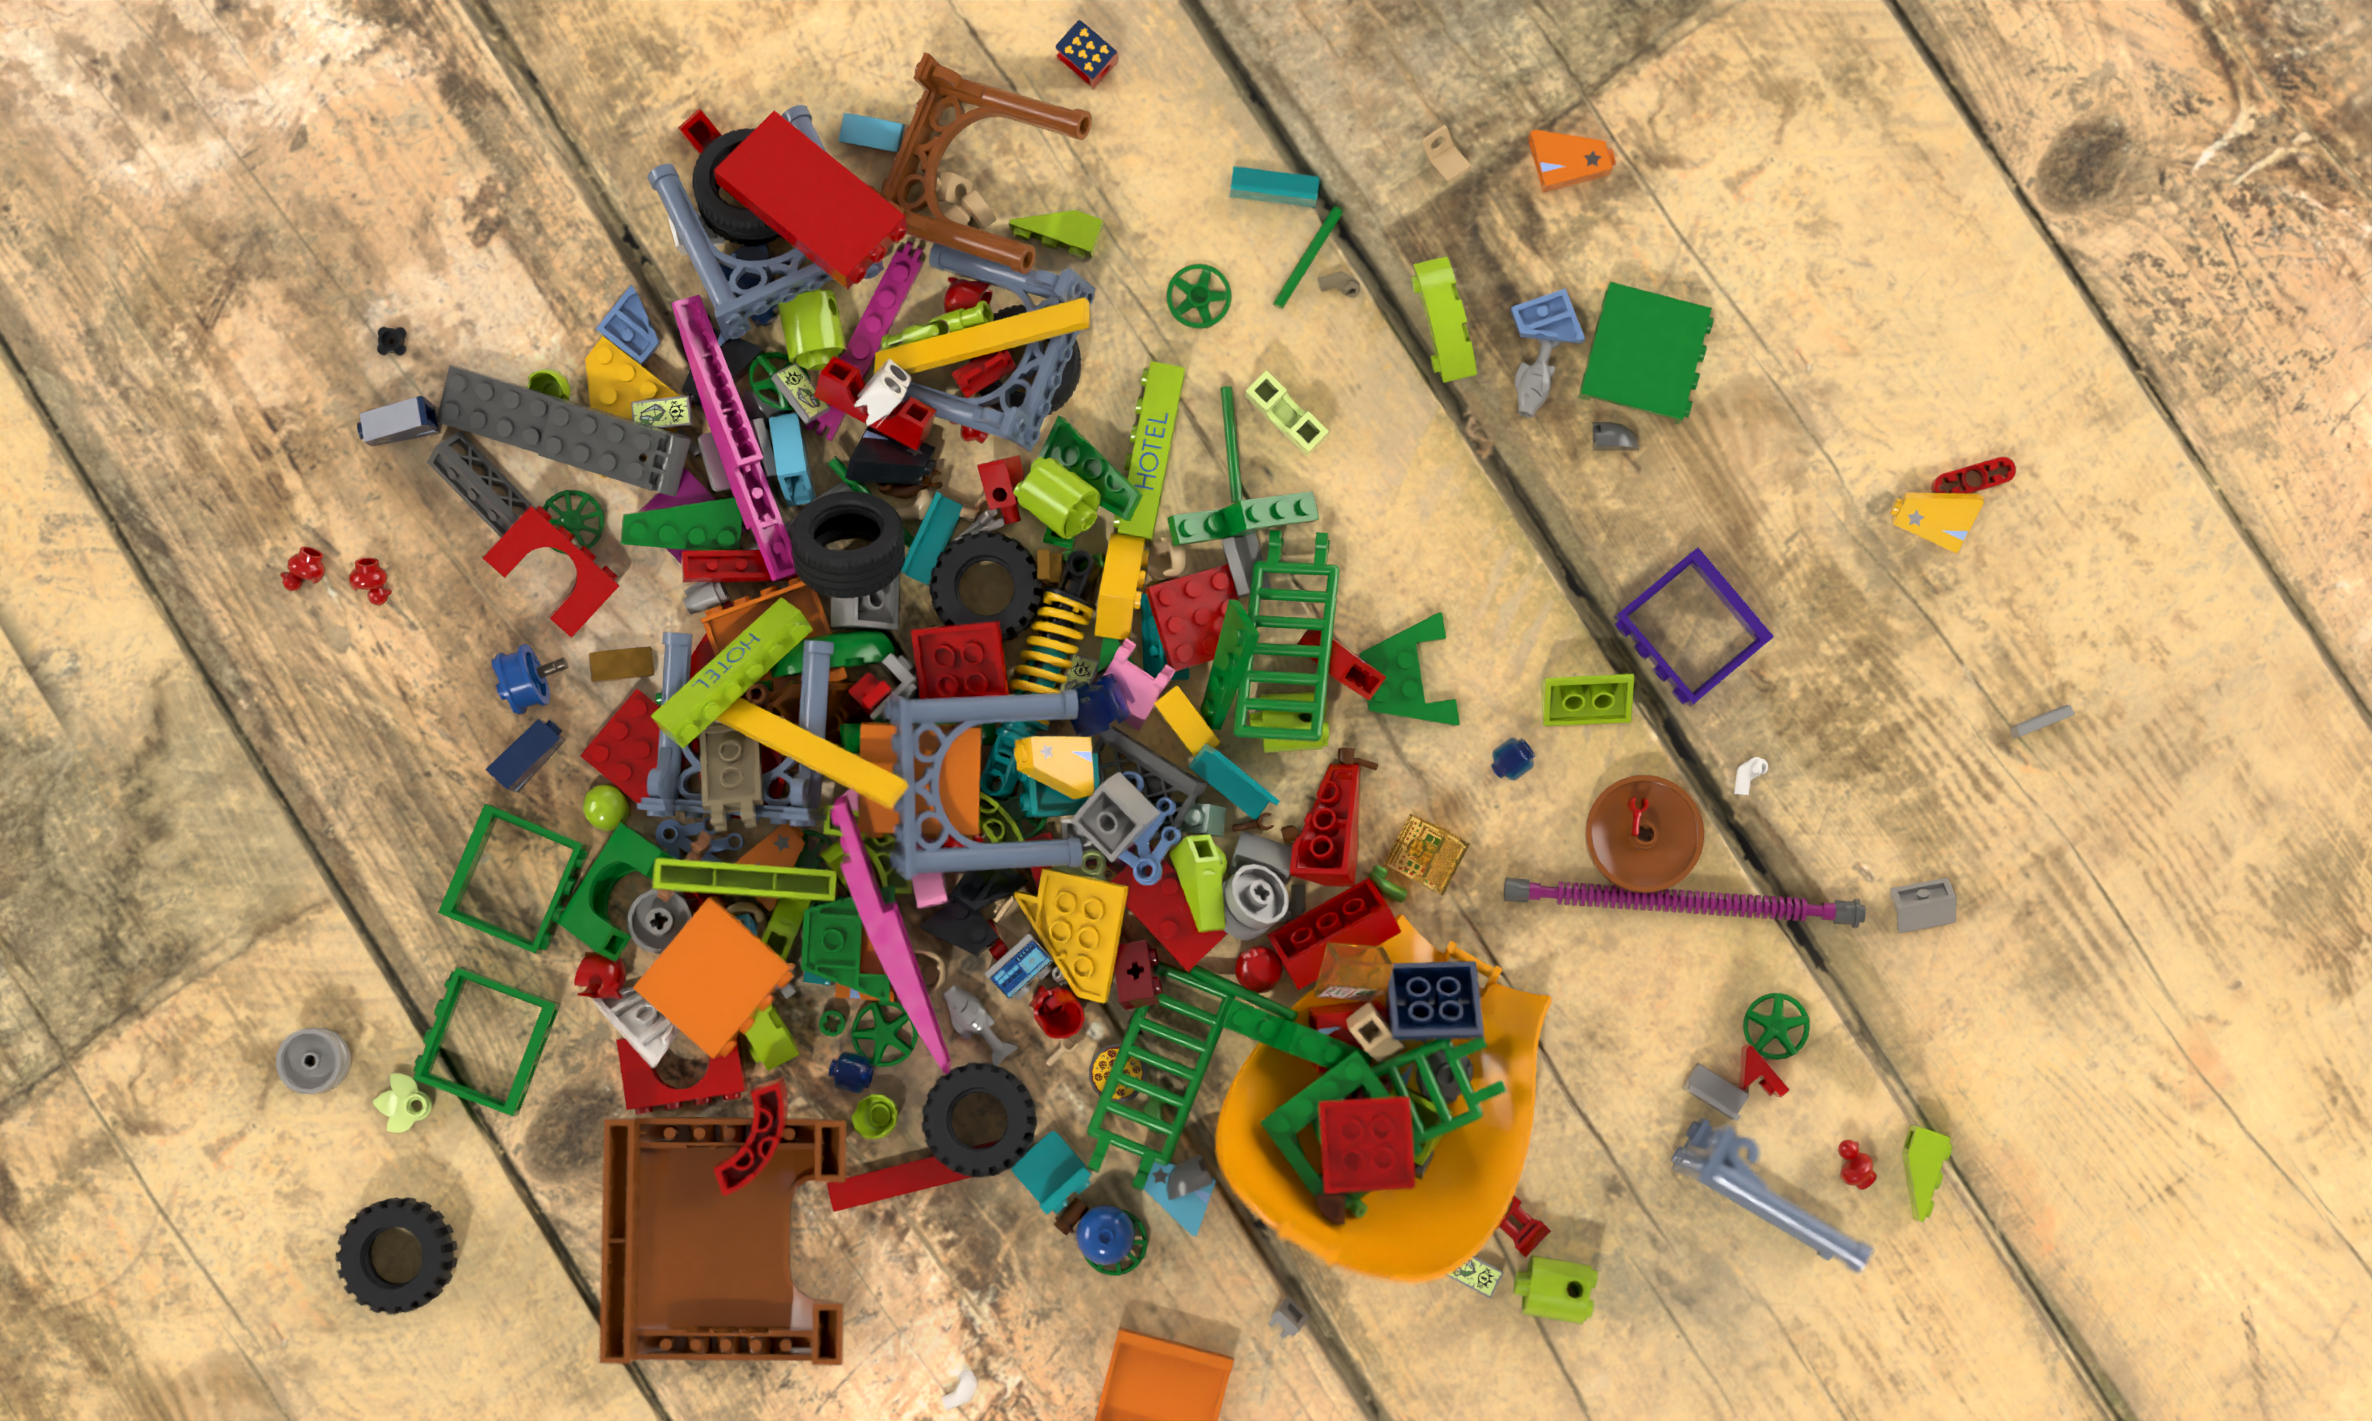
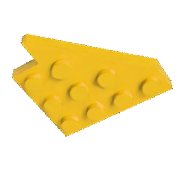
[585,336,695,478]
[1014,867,1129,1003]

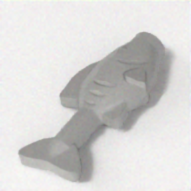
[1515,339,1563,418]
[942,984,1018,1066]

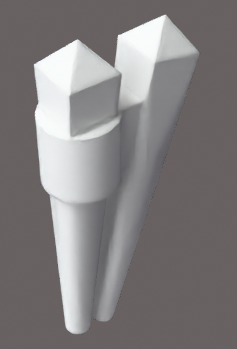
[954,508,1004,542]

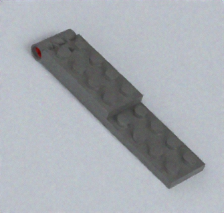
[436,365,691,496]

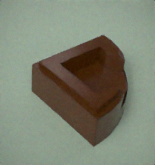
[1315,1193,1345,1225]

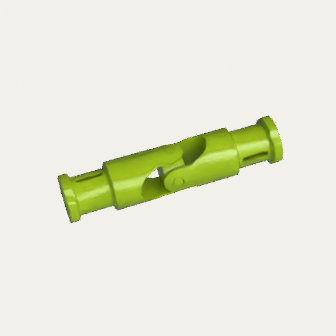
[881,301,994,350]

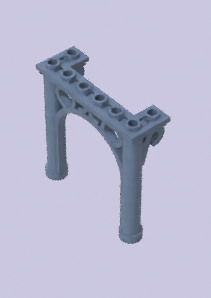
[647,105,884,341]
[901,243,1096,452]
[637,632,834,826]
[885,689,1082,879]
[1671,1118,1873,1274]

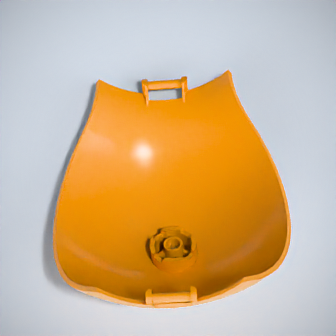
[1216,914,1552,1283]

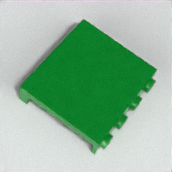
[1578,282,1714,424]

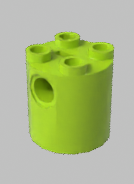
[778,287,847,370]
[1014,457,1101,539]
[1250,691,1329,753]
[1513,1255,1598,1325]

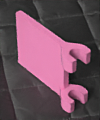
[1090,638,1176,731]

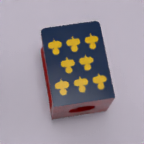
[1056,20,1118,90]

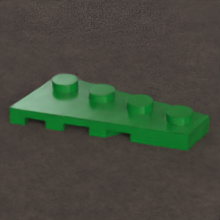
[1038,416,1143,521]
[620,497,742,551]
[1200,600,1260,730]

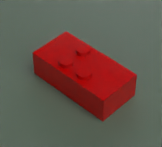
[1110,845,1228,972]
[1267,878,1402,990]

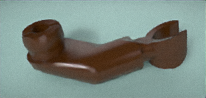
[877,470,943,499]

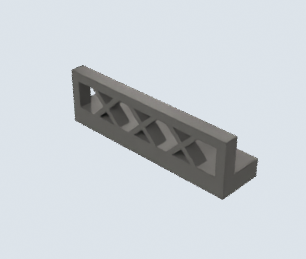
[427,431,536,537]

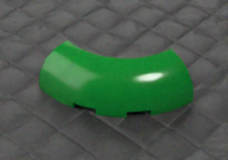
[771,630,895,678]

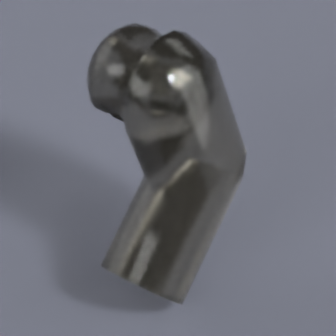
[1278,884,1306,924]

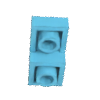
[839,112,905,153]

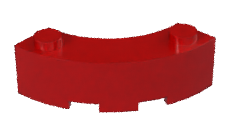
[713,1077,788,1197]

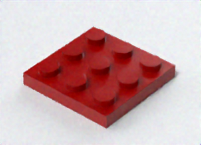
[1145,564,1239,671]
[911,621,1009,699]
[580,689,700,811]
[1319,1096,1416,1194]

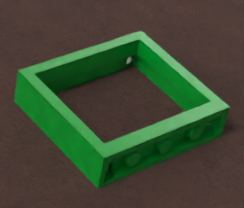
[438,804,588,954]
[413,967,561,1116]

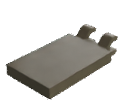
[700,724,764,832]

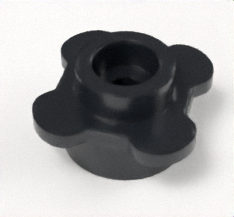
[377,327,407,356]

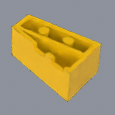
[1094,533,1149,640]

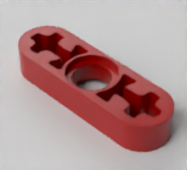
[1931,457,2016,494]

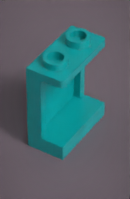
[1018,754,1099,818]

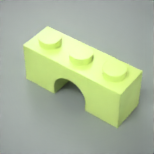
[1245,370,1329,457]

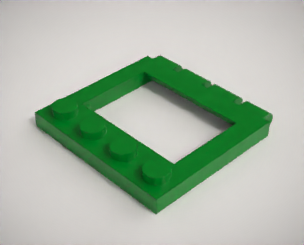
[1260,1050,1424,1210]

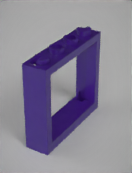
[1614,547,1774,706]

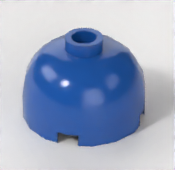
[1076,1205,1136,1265]

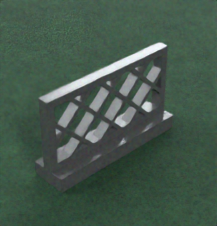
[1092,724,1208,841]

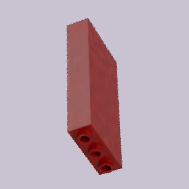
[714,110,907,290]

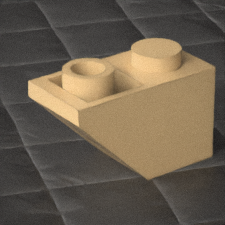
[1346,1002,1406,1063]

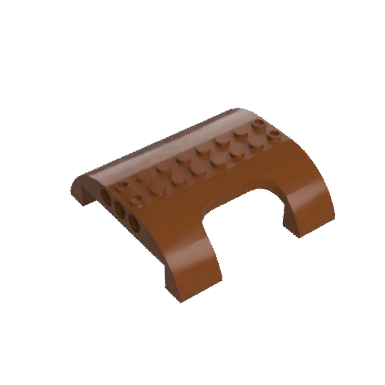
[599,1117,846,1365]

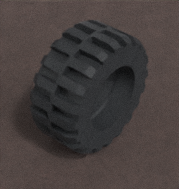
[929,530,1043,642]
[922,1062,1037,1178]
[336,1197,458,1315]

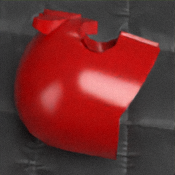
[943,277,993,314]
[1235,945,1282,994]
[574,952,626,999]
[1029,985,1085,1039]

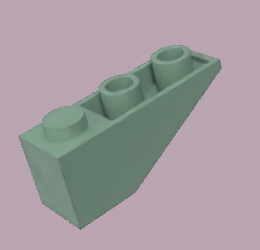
[1151,799,1226,837]

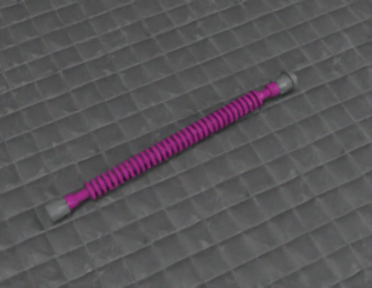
[1504,878,1866,928]

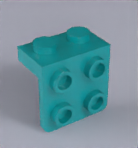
[1011,1131,1093,1215]

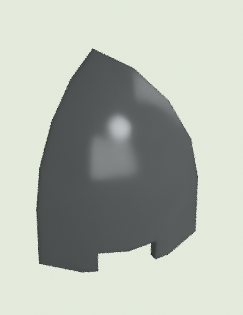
[742,390,792,429]
[1592,422,1639,451]
[1166,1154,1213,1200]

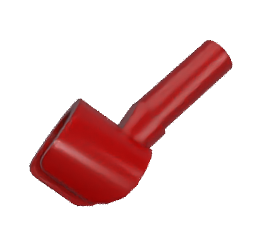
[1627,796,1649,837]
[987,919,1009,961]

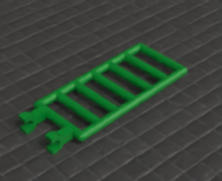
[1233,530,1340,742]
[1087,961,1236,1191]
[1275,1038,1507,1191]

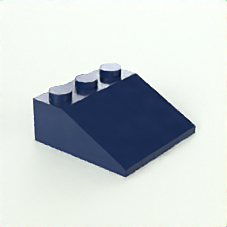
[1385,962,1484,1040]

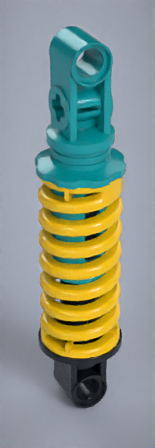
[980,550,1101,800]

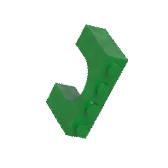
[556,822,678,962]

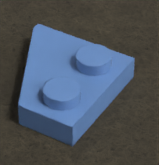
[596,285,661,366]
[1510,288,1585,344]

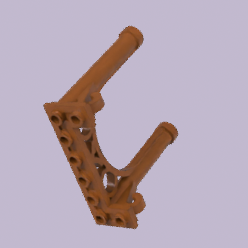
[868,52,1092,274]

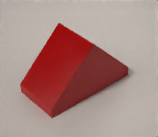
[678,108,723,155]

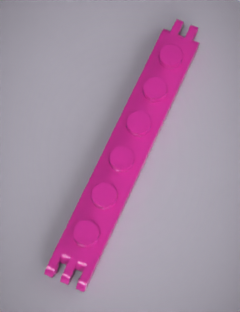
[805,241,924,441]

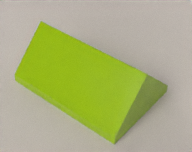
[1541,674,1634,726]

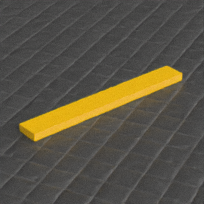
[874,297,1090,374]
[715,697,909,809]

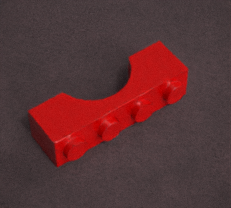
[814,356,937,451]

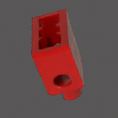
[977,455,1024,525]

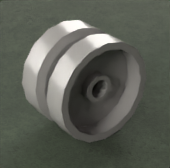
[1222,864,1289,940]
[627,890,695,954]
[276,1028,351,1094]

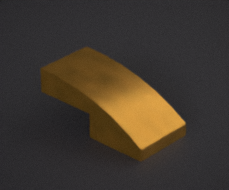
[1037,549,1062,586]
[589,646,654,682]

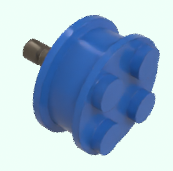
[491,644,569,715]

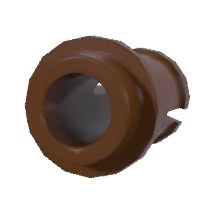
[746,683,770,706]
[1053,1197,1089,1236]

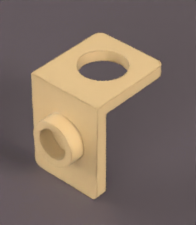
[1422,125,1471,183]
[918,172,973,206]
[994,896,1033,940]

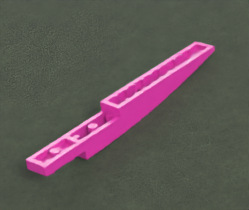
[672,295,797,582]
[830,795,952,1074]

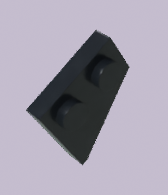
[949,868,1029,913]
[919,900,1001,957]

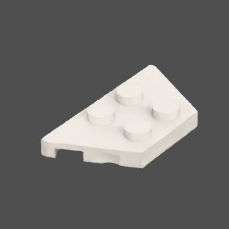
[592,987,681,1068]

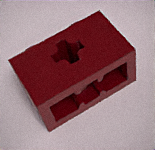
[1114,940,1163,1010]

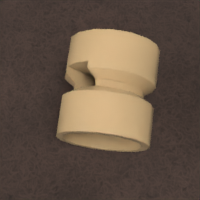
[943,189,997,230]

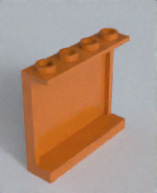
[700,577,849,707]
[858,722,982,840]
[633,896,796,1059]
[1094,1327,1234,1421]

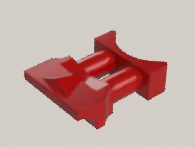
[1496,1195,1551,1258]

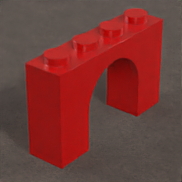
[482,505,619,638]
[616,1034,748,1115]

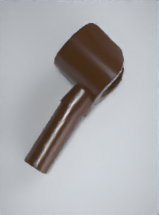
[1338,747,1378,771]
[1232,812,1274,832]
[1281,825,1299,844]

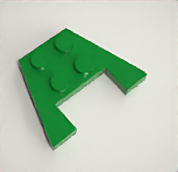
[1359,612,1460,726]
[801,885,896,1002]

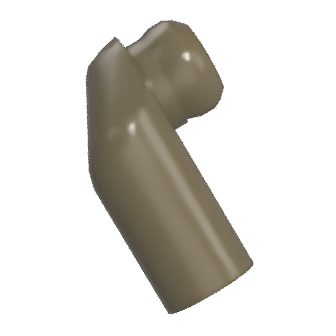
[1317,271,1360,298]

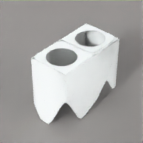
[855,359,912,428]

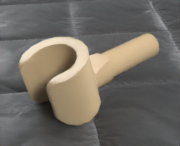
[960,493,987,523]
[1045,1037,1083,1067]

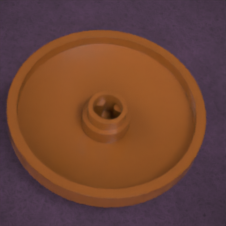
[1585,775,1704,893]

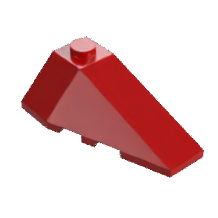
[1290,764,1360,887]

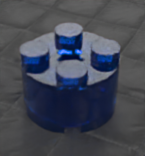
[1069,674,1131,737]

